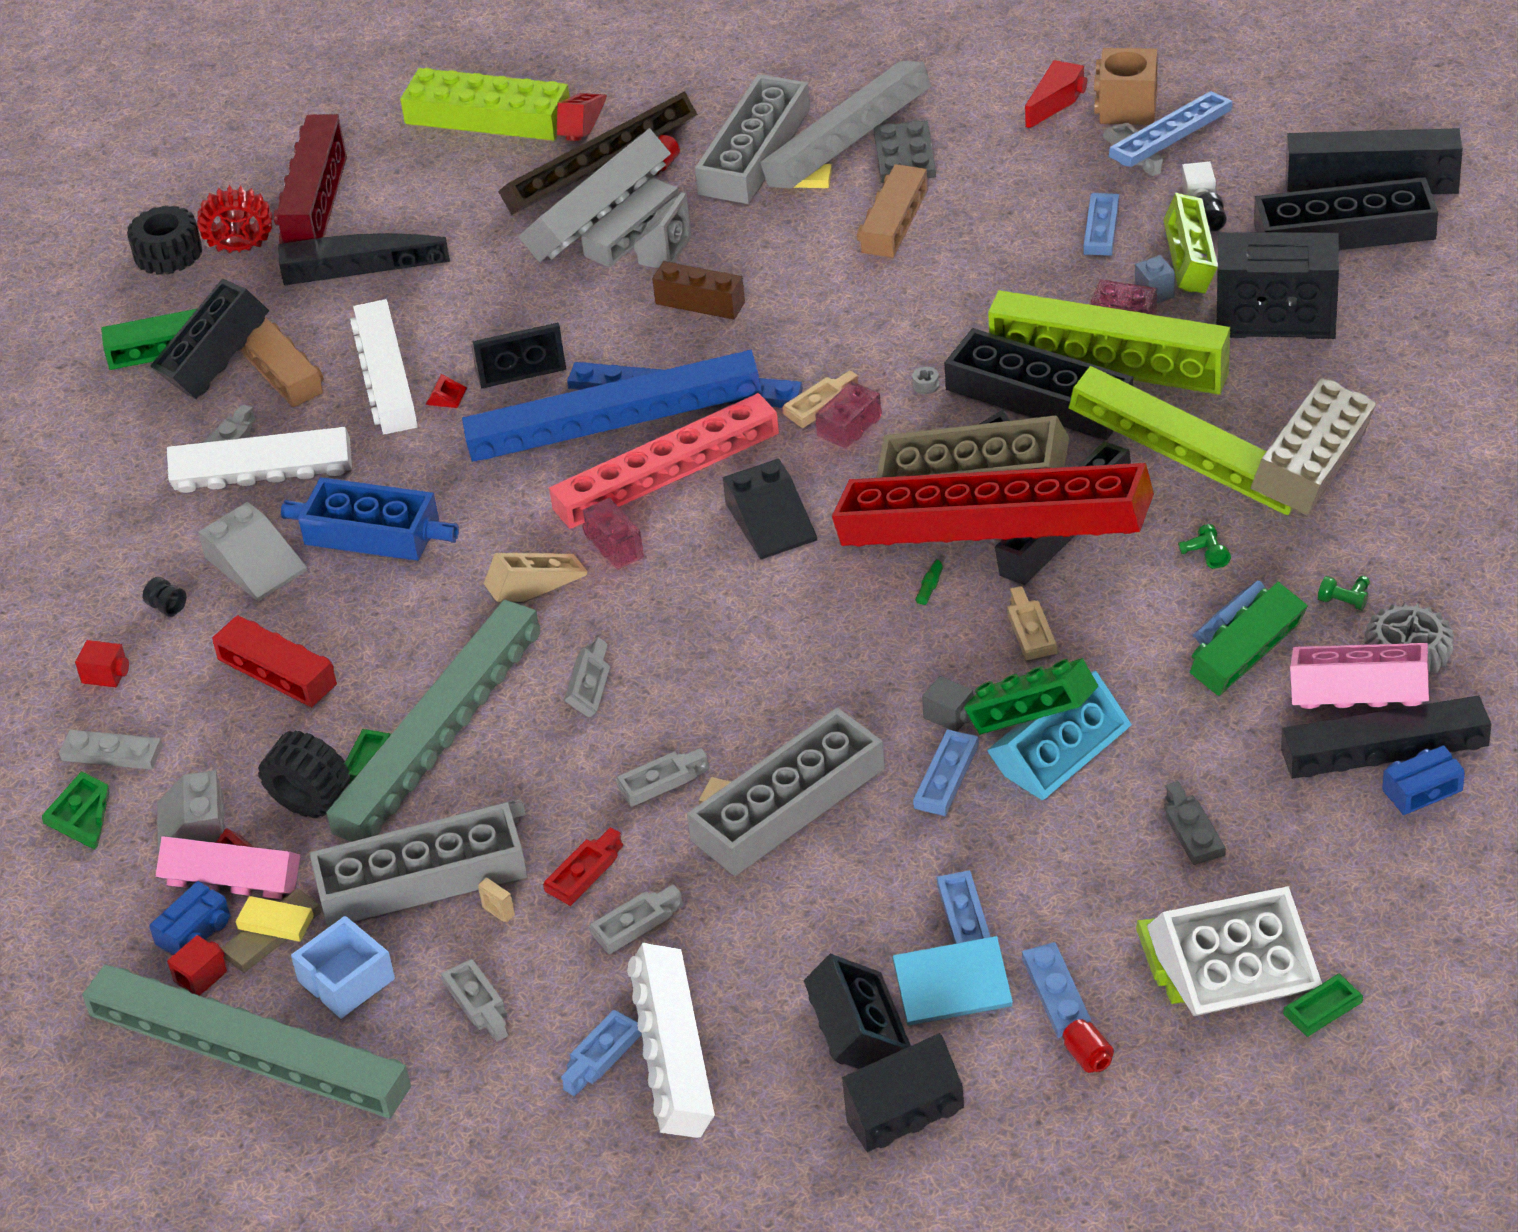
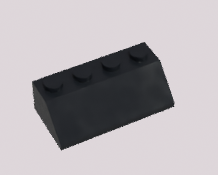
[150,278,270,400]

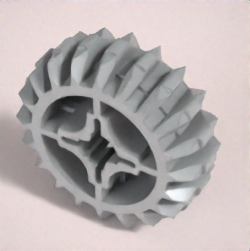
[1364,602,1454,674]

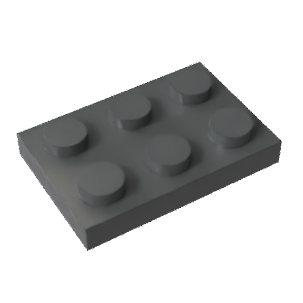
[874,120,936,183]

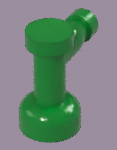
[1178,524,1231,569]
[1318,576,1370,611]

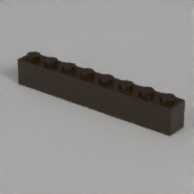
[498,91,698,215]

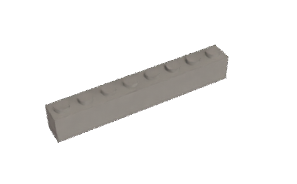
[760,61,931,189]

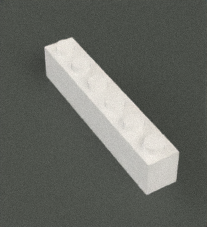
[350,299,418,435]
[167,427,352,493]
[627,943,715,1138]

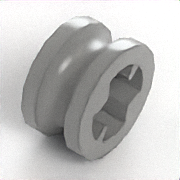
[912,367,939,394]

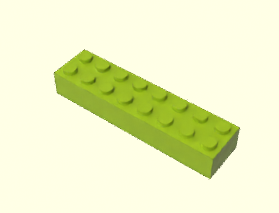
[988,290,1230,395]

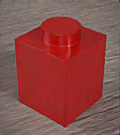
[75,640,129,688]
[167,935,227,996]

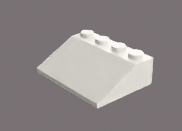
[1147,886,1322,1016]

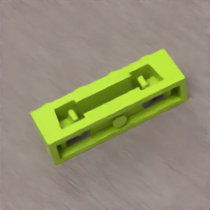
[1163,193,1218,294]

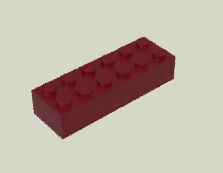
[274,114,347,244]

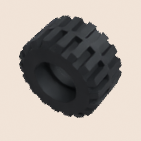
[127,205,202,275]
[258,731,350,818]

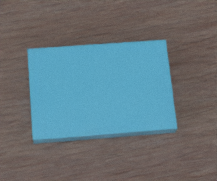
[893,936,1013,1026]

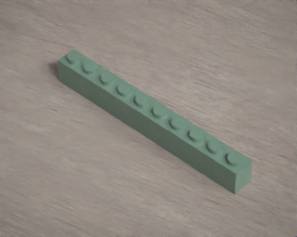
[326,599,540,842]
[82,964,411,1119]

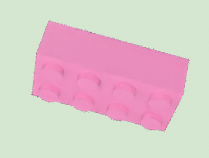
[1290,643,1429,709]

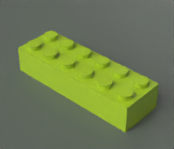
[400,68,570,141]

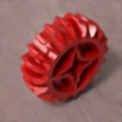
[197,185,273,254]

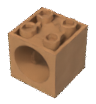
[1094,48,1158,125]

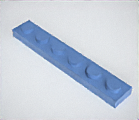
[1109,91,1233,167]

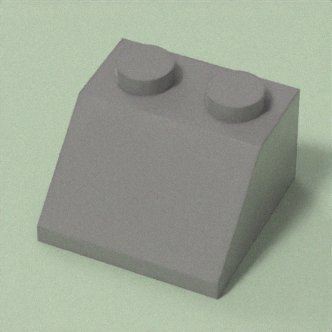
[634,192,692,268]
[157,770,225,853]

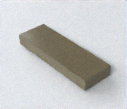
[221,888,322,973]

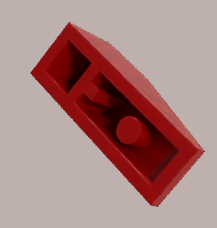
[1025,60,1088,128]
[557,93,607,141]

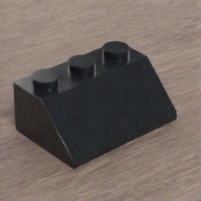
[471,322,566,389]
[803,953,911,1069]
[842,1033,964,1152]

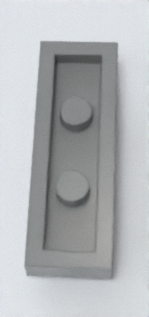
[59,730,163,770]

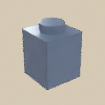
[1135,255,1175,306]

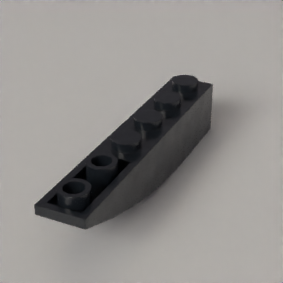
[278,233,450,286]

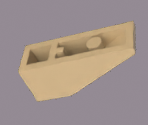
[483,553,588,602]

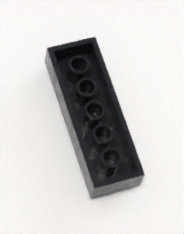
[1285,128,1463,194]
[1254,177,1438,250]
[944,328,1133,440]

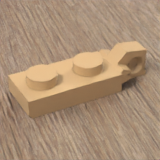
[783,370,859,428]
[1007,586,1057,661]

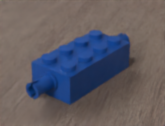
[281,477,459,561]

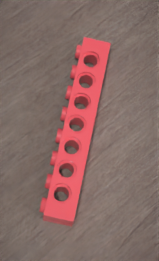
[549,393,779,529]

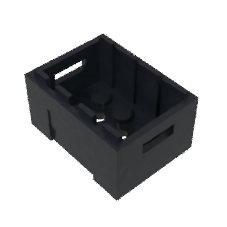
[1216,232,1339,339]

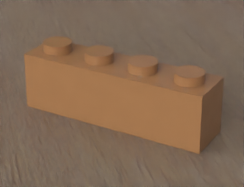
[857,164,928,258]
[239,317,324,408]

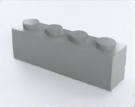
[581,177,679,268]

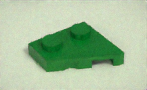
[42,771,109,849]

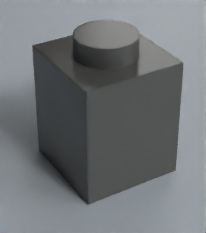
[922,676,974,732]

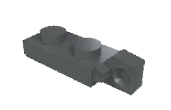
[1164,781,1226,865]

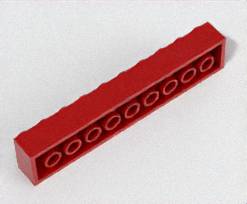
[832,463,1154,547]

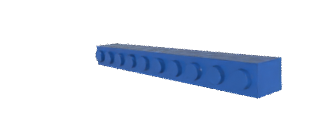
[462,349,762,462]

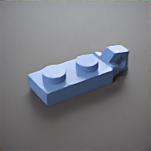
[1192,580,1265,645]
[561,1010,642,1096]

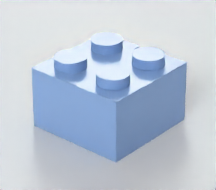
[291,916,395,1019]

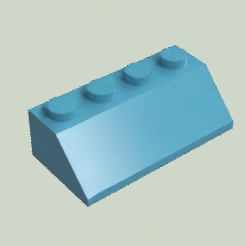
[987,671,1132,800]

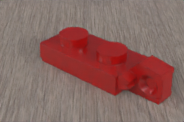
[543,827,623,906]

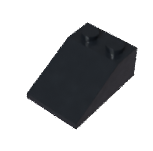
[722,458,817,560]

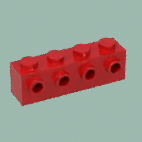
[212,615,337,708]

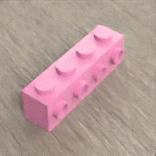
[155,836,300,900]

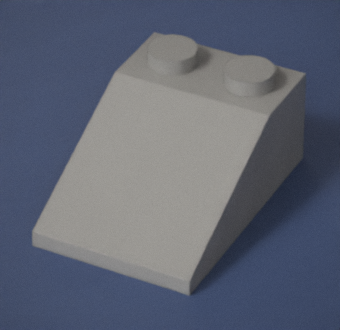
[198,501,308,601]

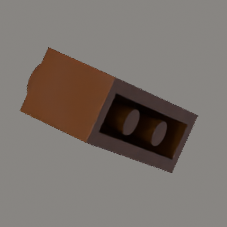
[652,261,745,320]

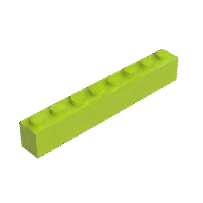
[1069,366,1293,515]

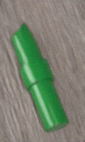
[915,559,943,605]

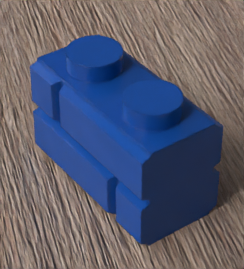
[1382,745,1465,815]
[149,881,231,955]

